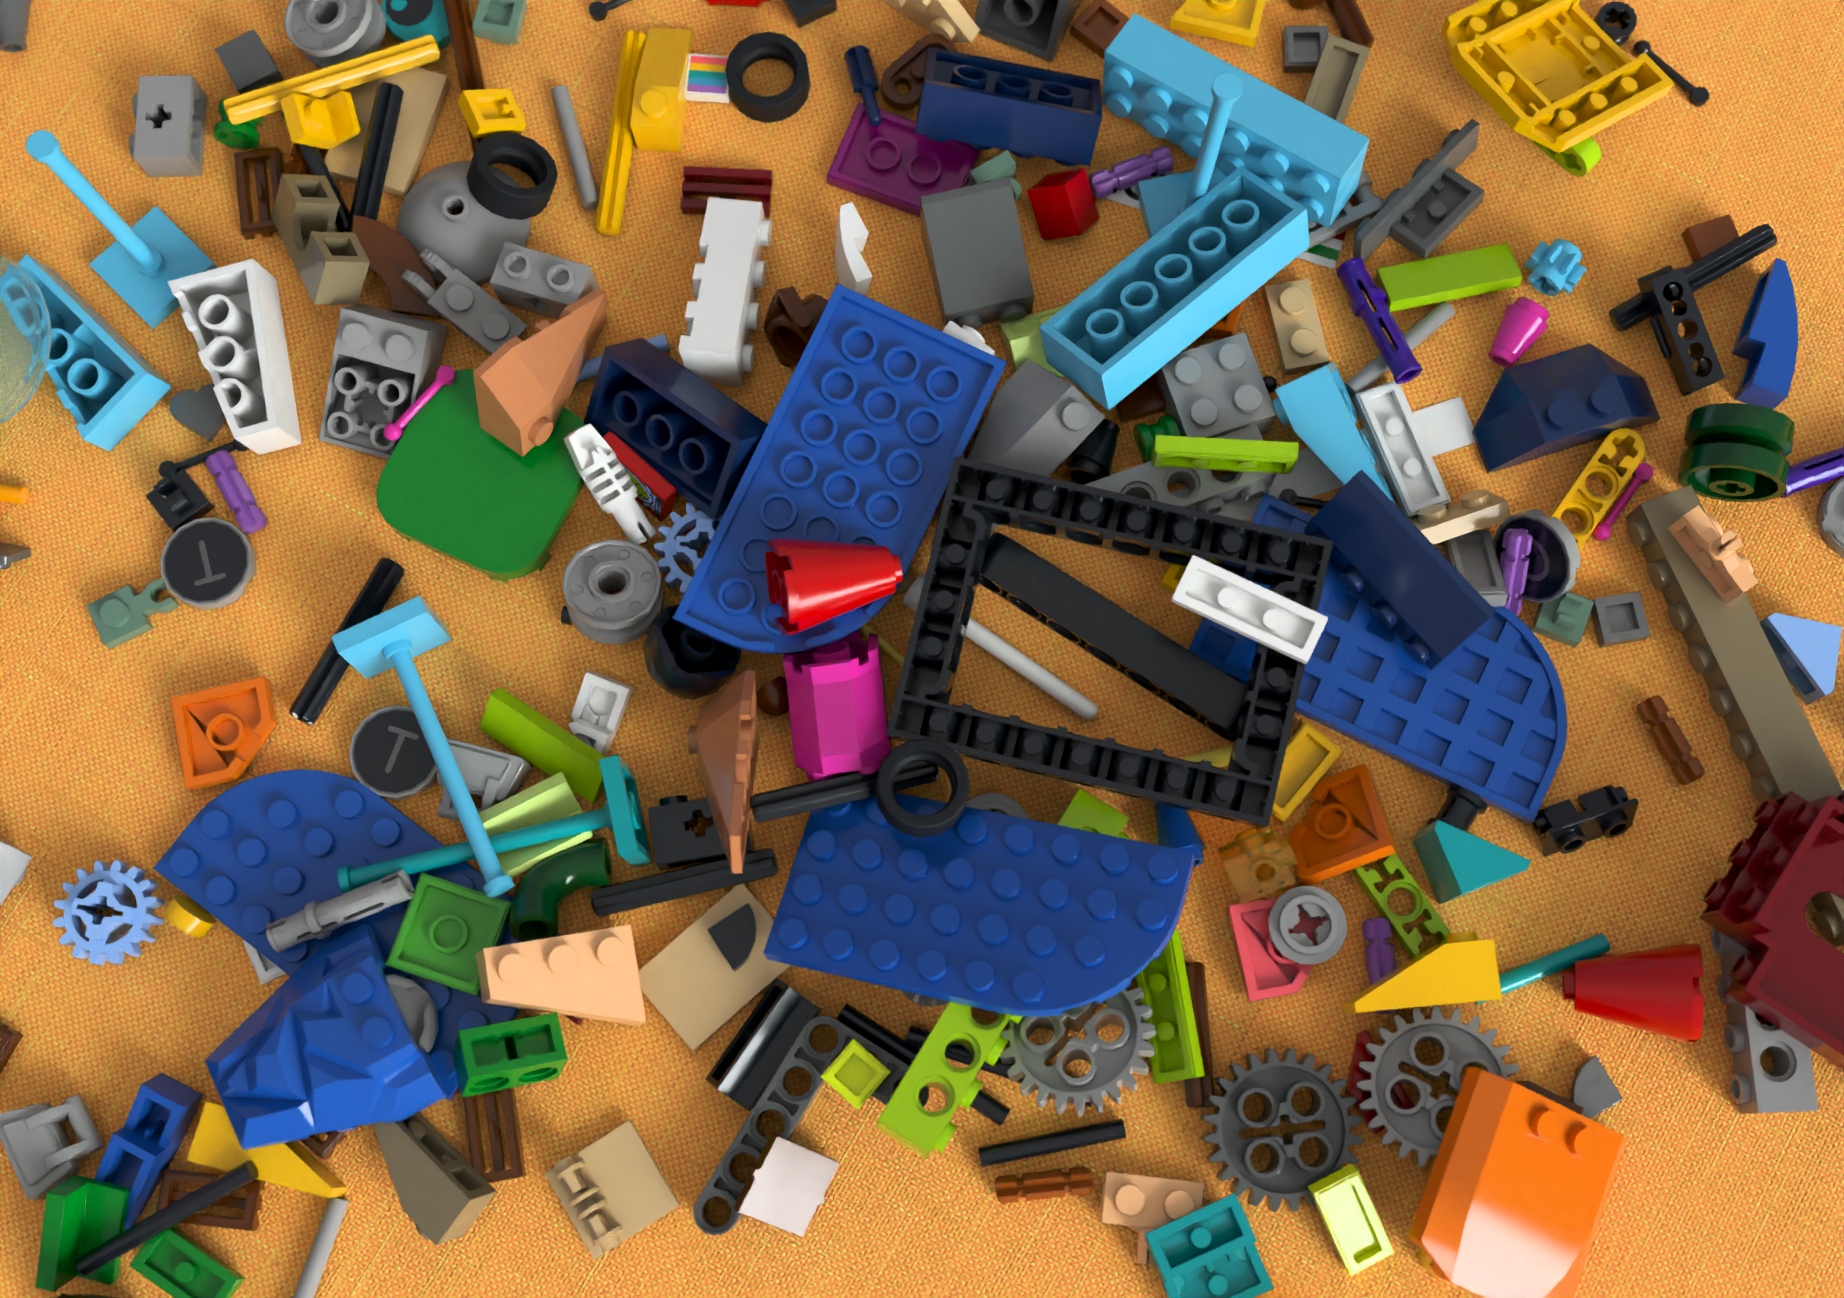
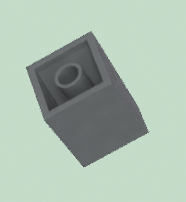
[974,0,1081,62]
[920,177,1034,330]

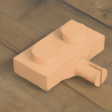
[1667,505,1759,604]
[1099,1171,1204,1265]

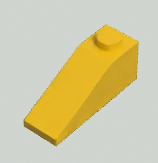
[630,27,693,152]
[1342,931,1502,1014]
[187,1101,346,1198]

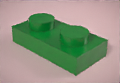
[129,1226,246,1298]

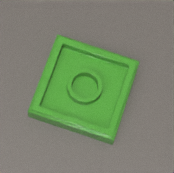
[385,872,511,997]

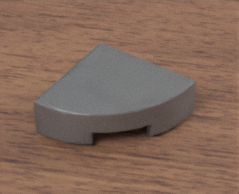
[1570,1055,1623,1119]

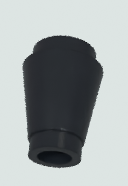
[1067,418,1120,485]

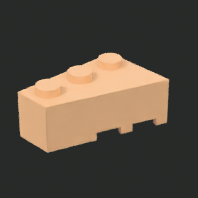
[475,925,646,1026]

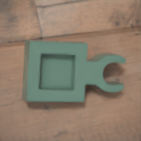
[86,579,179,649]

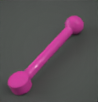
[383,365,456,441]
[1592,463,1653,541]

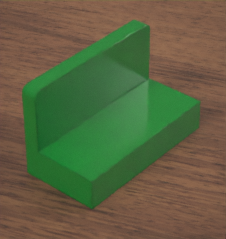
[35,1175,129,1292]

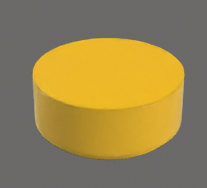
[164,895,216,938]

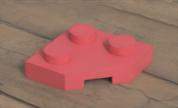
[1226,887,1326,1003]

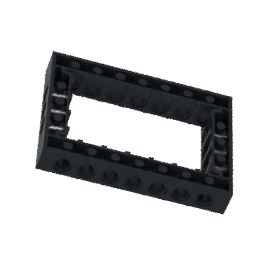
[886,456,1333,829]

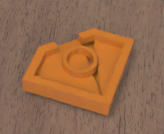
[171,676,277,791]
[1288,763,1397,886]

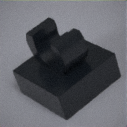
[146,468,215,532]

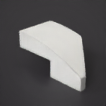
[835,202,873,296]
[568,670,634,757]

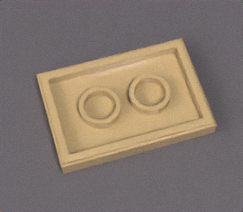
[324,67,451,197]
[638,883,793,1052]

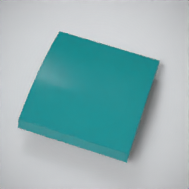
[1144,1193,1274,1298]

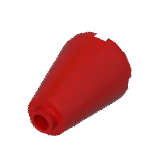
[765,538,902,635]
[1563,943,1704,1042]

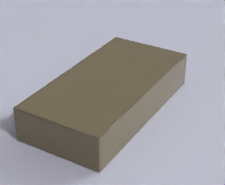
[1303,34,1370,124]

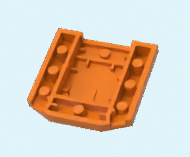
[1408,1066,1627,1298]

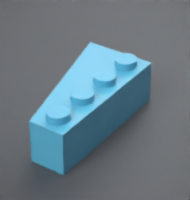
[0,254,172,452]

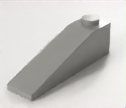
[936,359,1105,534]

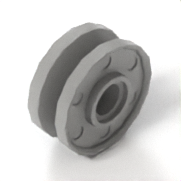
[284,0,386,69]
[562,539,664,645]

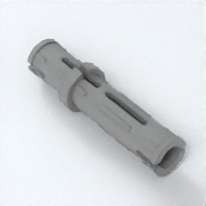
[266,869,414,953]

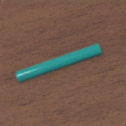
[1475,933,1610,1005]

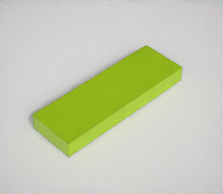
[1375,243,1522,312]
[1151,435,1299,474]
[479,687,607,804]
[1136,930,1205,1084]

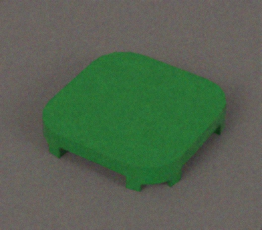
[376,369,585,583]

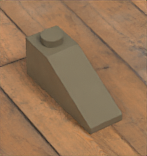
[372,1112,497,1246]

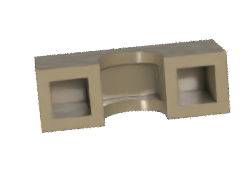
[271,174,370,306]

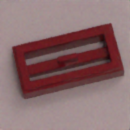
[680,166,773,217]

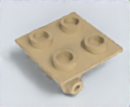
[545,1120,680,1260]

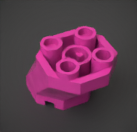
[783,630,891,780]

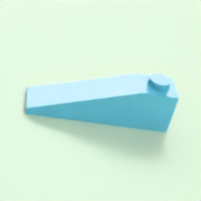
[1272,361,1397,506]

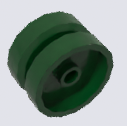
[1678,403,1795,502]

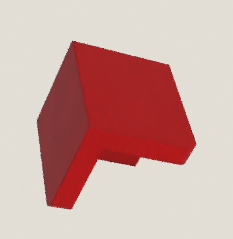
[1027,168,1099,240]

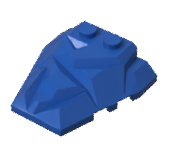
[205,923,447,1150]

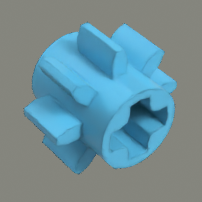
[1525,239,1586,296]

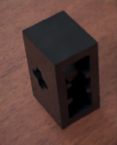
[648,795,755,870]

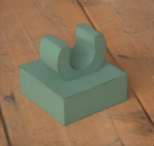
[472,0,528,46]
[969,150,1021,202]
[1530,591,1594,648]

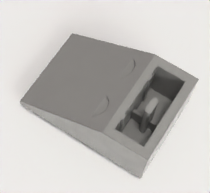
[319,303,447,459]

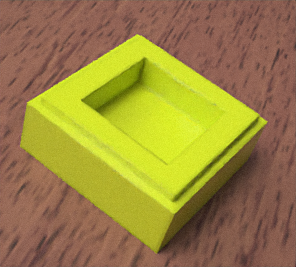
[820,1039,891,1110]

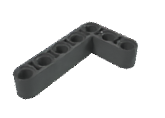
[694,1016,929,1235]

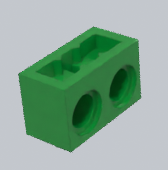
[452,1012,568,1098]

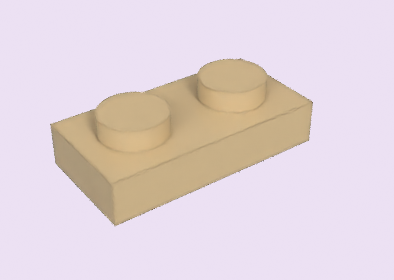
[1262,278,1330,376]
[1409,490,1511,545]

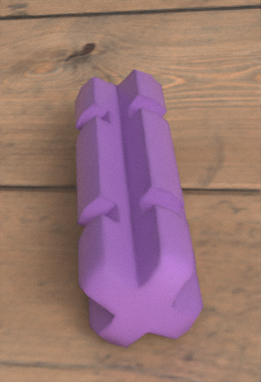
[1089,146,1174,198]
[206,450,267,534]
[1499,528,1533,615]
[1362,918,1401,1014]

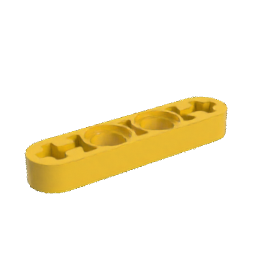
[1549,428,1646,550]

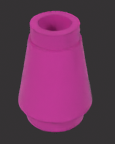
[1488,297,1549,368]

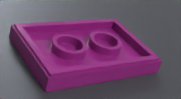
[826,102,981,217]

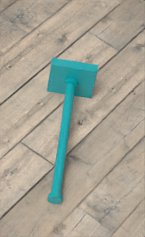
[337,755,653,893]

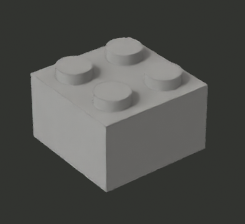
[1155,332,1277,438]

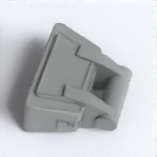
[437,737,532,822]
[0,1094,104,1200]

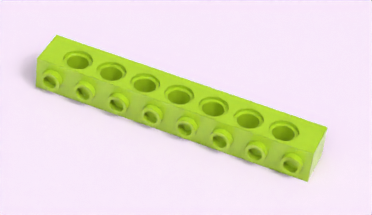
[875,788,1129,1159]

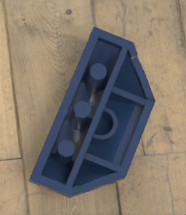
[1472,343,1661,474]

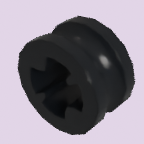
[1594,1,1637,46]

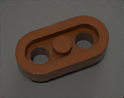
[880,34,957,110]

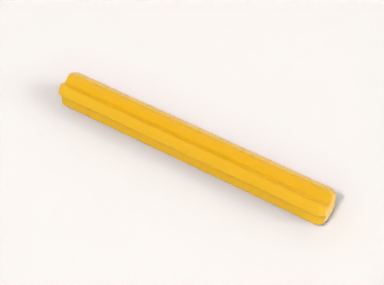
[595,30,646,236]
[223,34,440,125]

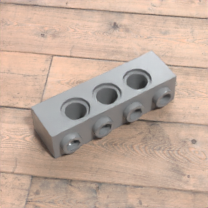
[1085,423,1277,514]
[1712,927,1819,1114]

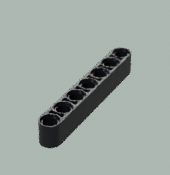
[978,532,1246,743]

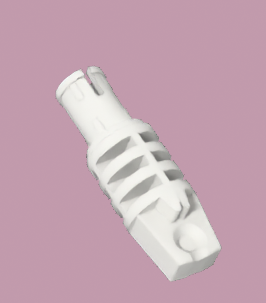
[564,423,657,545]

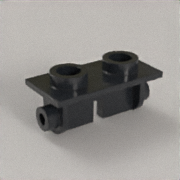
[1532,784,1639,857]

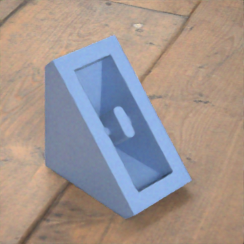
[1760,613,1842,705]

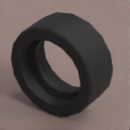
[725,32,811,123]
[466,132,558,220]
[875,739,970,837]

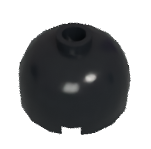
[644,604,742,700]

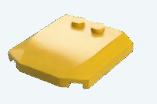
[1441,0,1674,153]

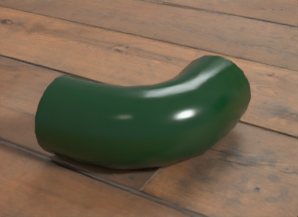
[509,837,612,942]

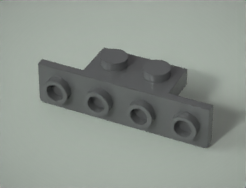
[1353,119,1484,262]

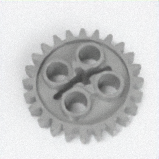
[1000,985,1156,1116]
[1356,1005,1522,1168]

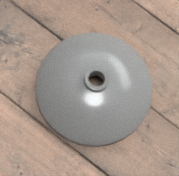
[397,161,531,285]

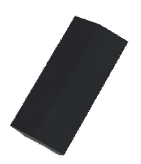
[705,978,821,1111]

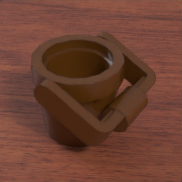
[764,286,828,367]

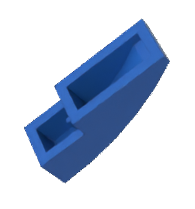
[1732,258,1798,409]
[94,1073,203,1230]

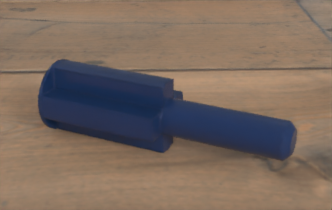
[844,46,882,127]

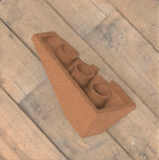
[473,288,607,457]
[688,670,759,873]

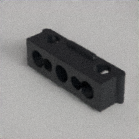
[1637,265,1725,396]

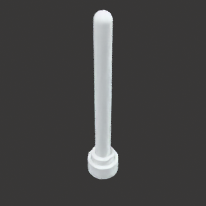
[902,573,1098,720]

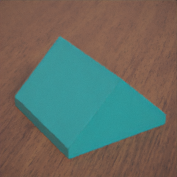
[1413,820,1531,905]

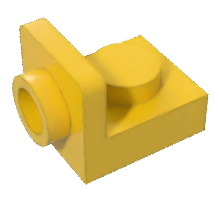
[457,88,527,138]
[280,91,361,150]

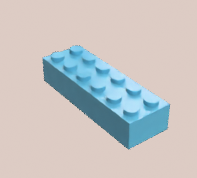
[1102,13,1370,229]
[1039,166,1310,411]

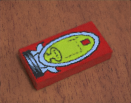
[602,431,676,522]

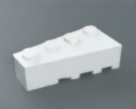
[678,197,772,387]
[167,258,302,455]

